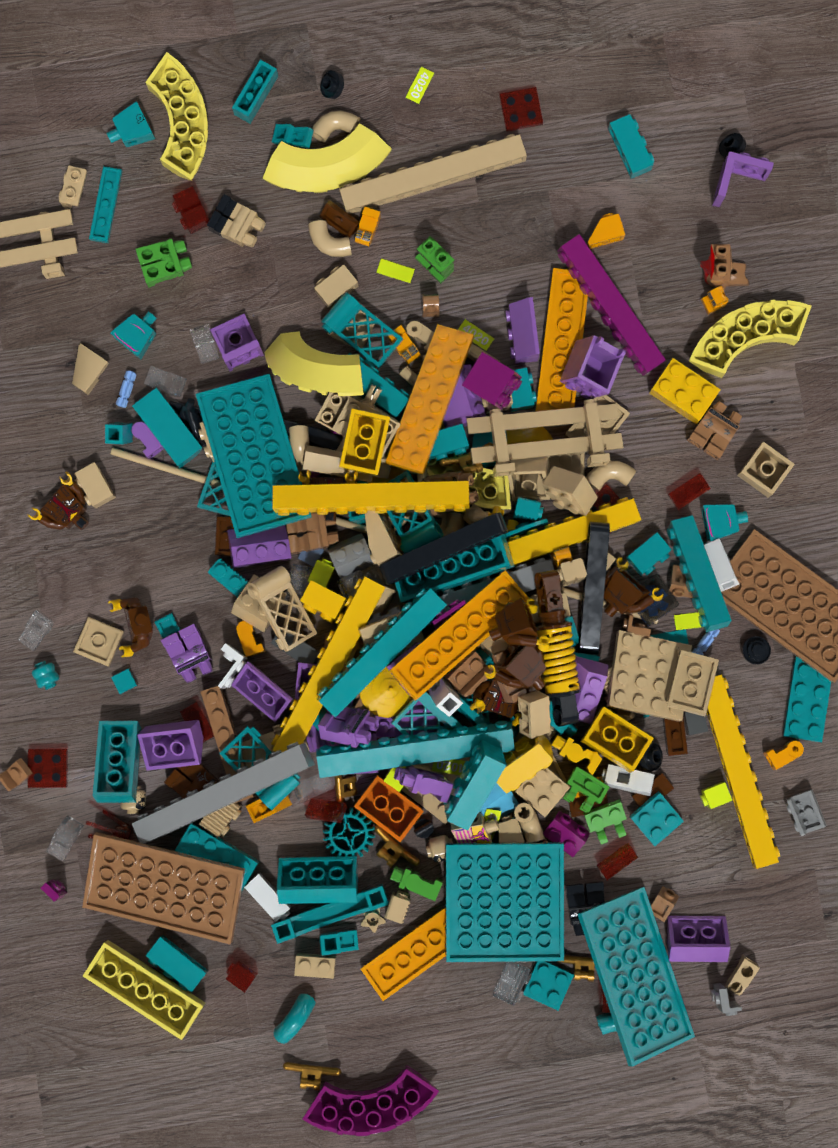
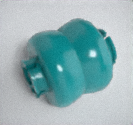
[32,661,60,690]

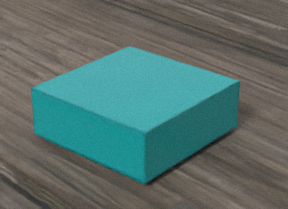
[155,613,180,639]
[111,669,138,695]

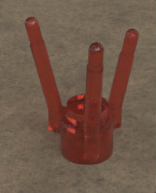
[86,810,132,840]

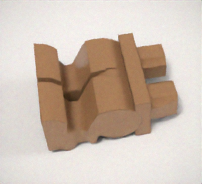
[286,513,339,555]

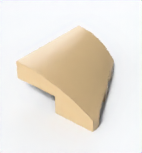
[72,343,109,395]

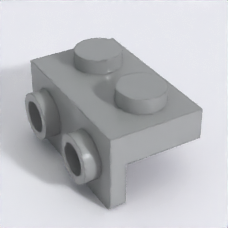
[786,789,827,836]
[711,983,742,1016]

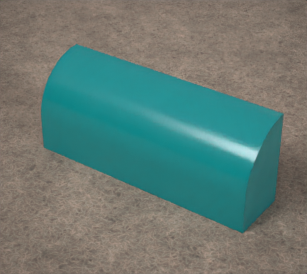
[132,388,202,468]

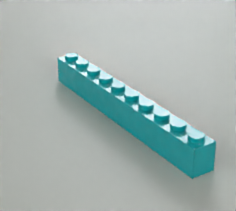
[316,721,515,778]

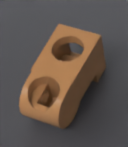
[422,294,440,317]

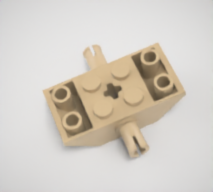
[315,384,401,458]

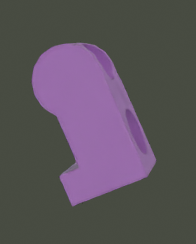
[132,422,164,459]

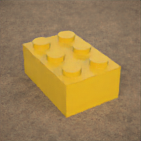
[649,358,721,425]
[339,409,390,476]
[300,580,347,623]
[580,707,654,773]
[496,735,554,794]

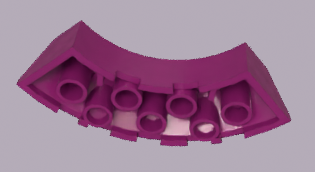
[302,1065,439,1136]

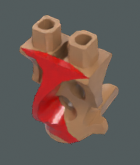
[700,244,749,291]

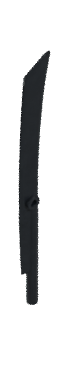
[169,401,343,451]

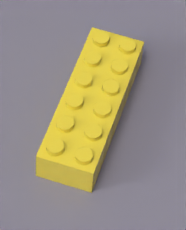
[83,940,206,1040]

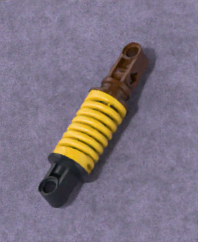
[534,570,581,727]

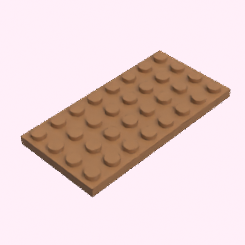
[721,529,838,684]
[82,832,245,944]

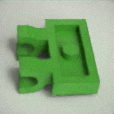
[562,766,610,813]
[583,799,627,844]

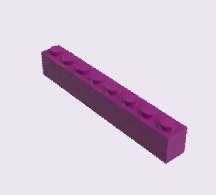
[557,234,666,376]

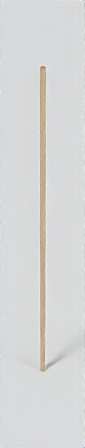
[111,447,659,624]

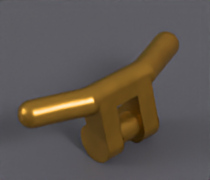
[440,442,493,473]
[334,774,358,814]
[374,825,420,868]
[558,955,595,982]
[283,1062,341,1091]

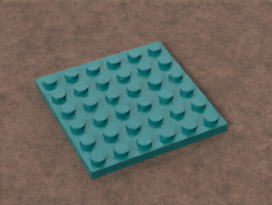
[446,842,564,962]

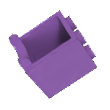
[560,335,626,399]

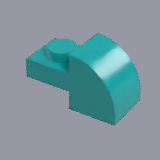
[272,124,314,148]
[319,930,359,956]

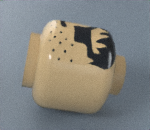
[120,786,146,814]
[426,835,453,863]

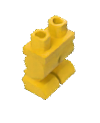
[551,735,602,775]

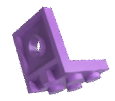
[712,151,774,207]
[210,314,264,371]

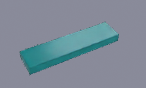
[89,166,123,244]

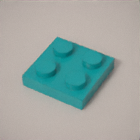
[629,791,684,846]
[522,961,574,1011]

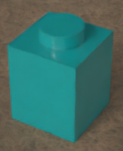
[105,422,133,445]

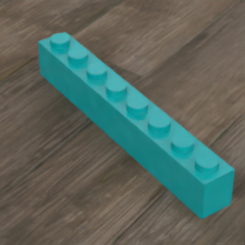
[317,587,447,717]

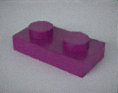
[40,879,67,902]

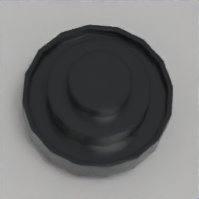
[320,70,344,99]
[718,133,746,159]
[742,636,771,665]
[640,742,663,771]

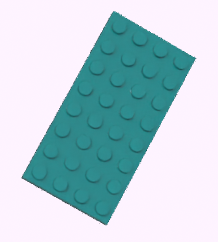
[196,374,312,538]
[578,887,695,1067]

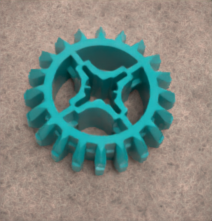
[323,807,375,857]

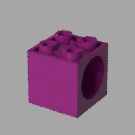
[462,352,522,410]

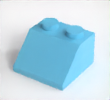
[479,783,519,820]

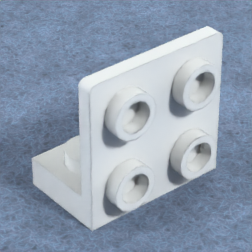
[218,643,248,689]

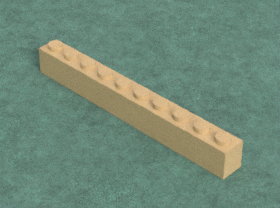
[339,134,527,215]

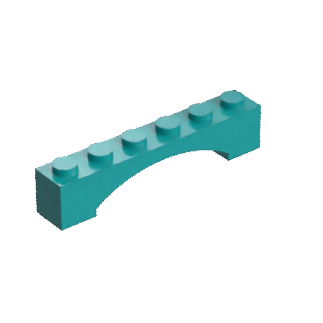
[271,884,389,944]

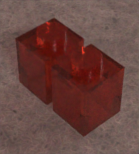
[172,186,209,234]

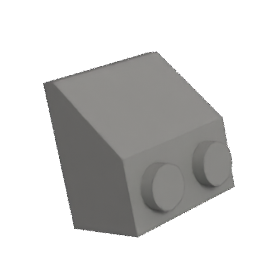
[327,533,375,579]

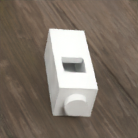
[704,539,739,592]
[427,676,463,717]
[602,764,654,796]
[244,873,292,922]

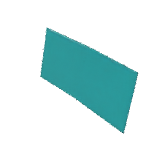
[650,629,689,644]

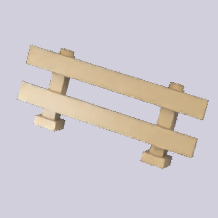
[0,209,78,279]
[466,399,624,477]

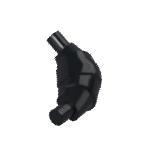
[179,398,207,449]

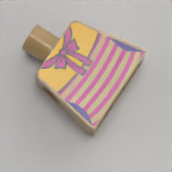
[451,812,500,843]

